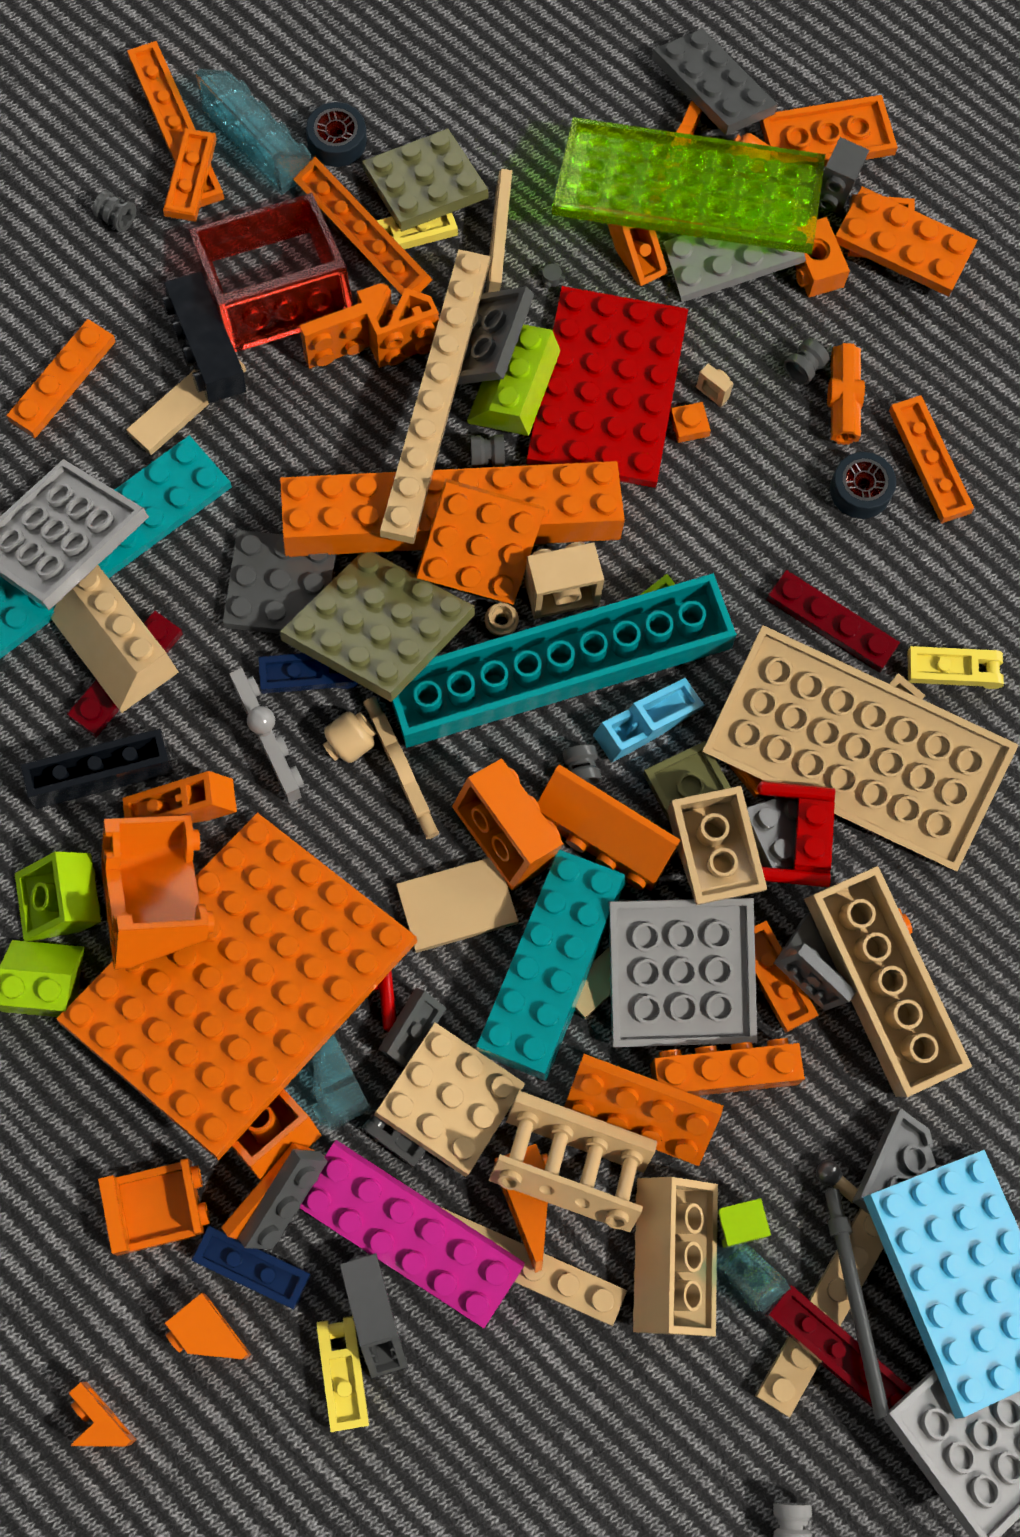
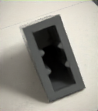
[340,1253,408,1378]

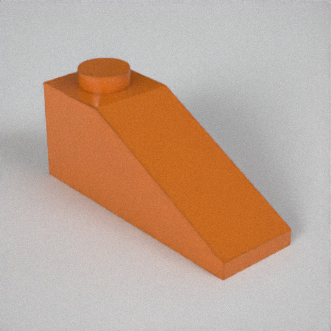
[122,771,237,823]
[494,1144,548,1273]

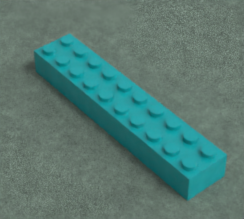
[392,573,737,748]

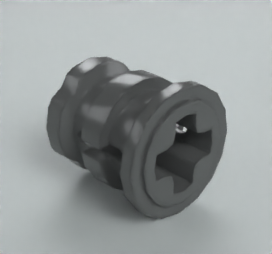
[92,190,136,232]

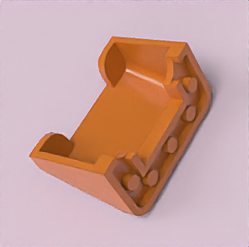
[101,815,214,970]

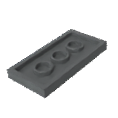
[652,28,778,135]

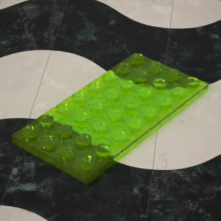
[552,117,826,254]

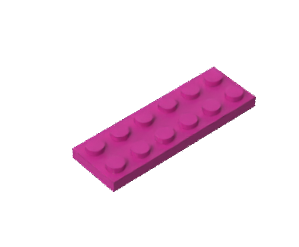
[300,1140,525,1328]

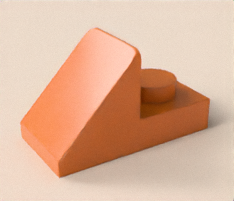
[69,1382,137,1447]

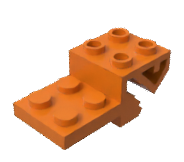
[300,283,439,369]

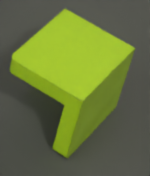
[718,1198,771,1248]

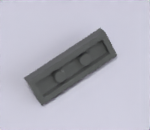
[238,1149,328,1249]

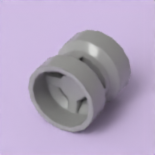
[773,1503,812,1537]

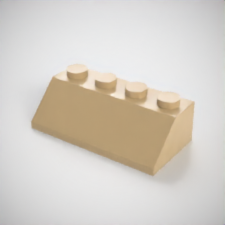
[51,565,179,713]
[633,1177,718,1337]

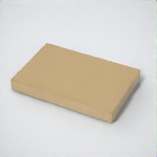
[396,858,518,953]

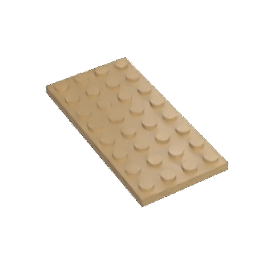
[702,625,1019,871]

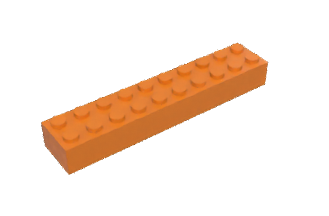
[280,461,625,557]

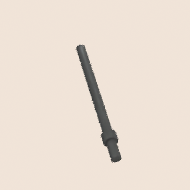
[825,1189,889,1420]

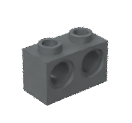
[812,137,869,215]

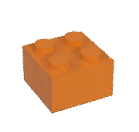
[231,1089,322,1181]

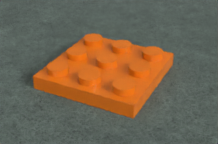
[416,479,545,605]

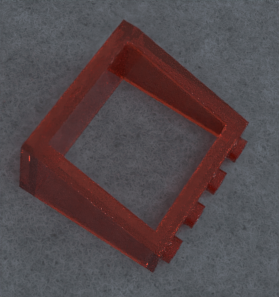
[189,193,353,352]

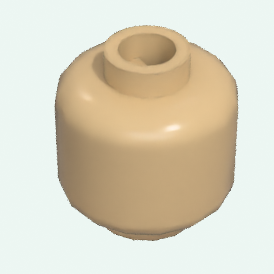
[323,712,376,763]

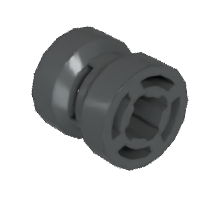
[784,338,830,385]
[470,434,505,468]
[562,744,602,786]

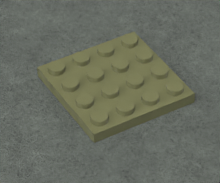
[280,552,475,702]

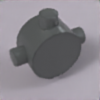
[538,262,566,289]

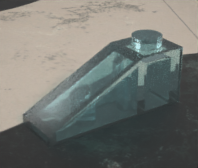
[311,1034,371,1131]

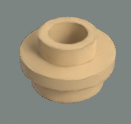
[485,603,519,636]

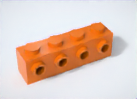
[650,1038,805,1096]

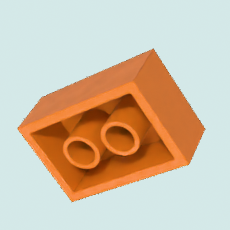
[452,758,564,890]

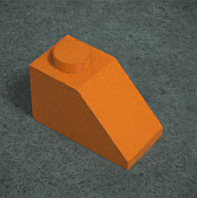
[606,207,668,286]
[165,1293,252,1359]

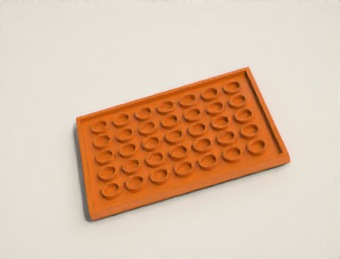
[56,812,417,1161]

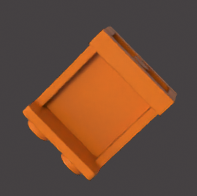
[98,1158,210,1256]

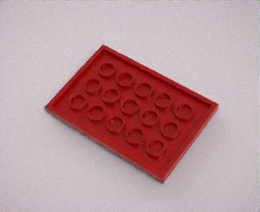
[526,286,688,488]

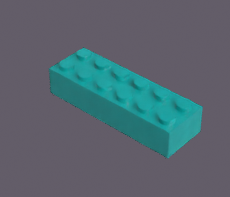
[476,850,625,1081]

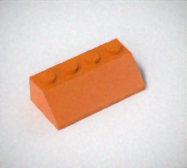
[538,764,681,891]

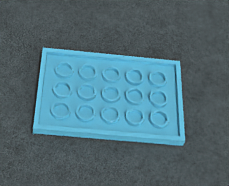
[863,1150,1020,1419]

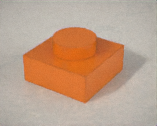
[670,402,711,443]

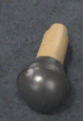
[816,1160,858,1203]

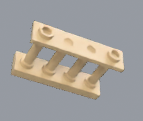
[488,1091,657,1232]

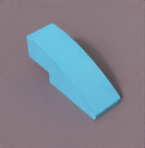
[593,678,704,763]

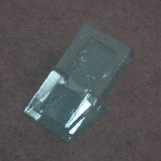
[717,1243,791,1312]

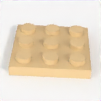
[374,1022,526,1177]

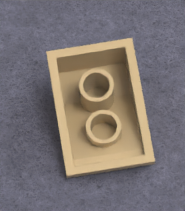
[667,786,767,905]

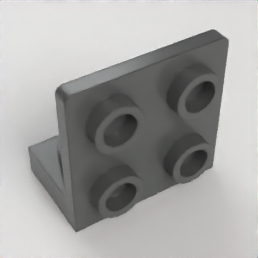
[774,912,856,1011]

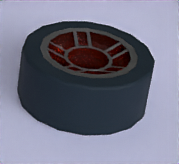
[306,102,367,167]
[830,452,896,519]

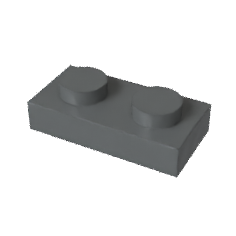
[378,988,446,1068]

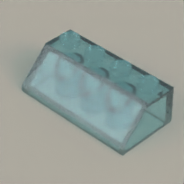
[195,69,311,195]

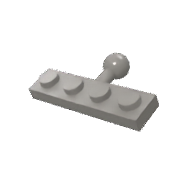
[229,668,304,803]

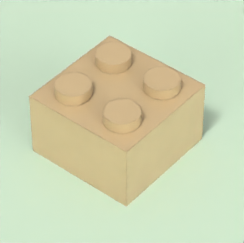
[525,542,604,619]

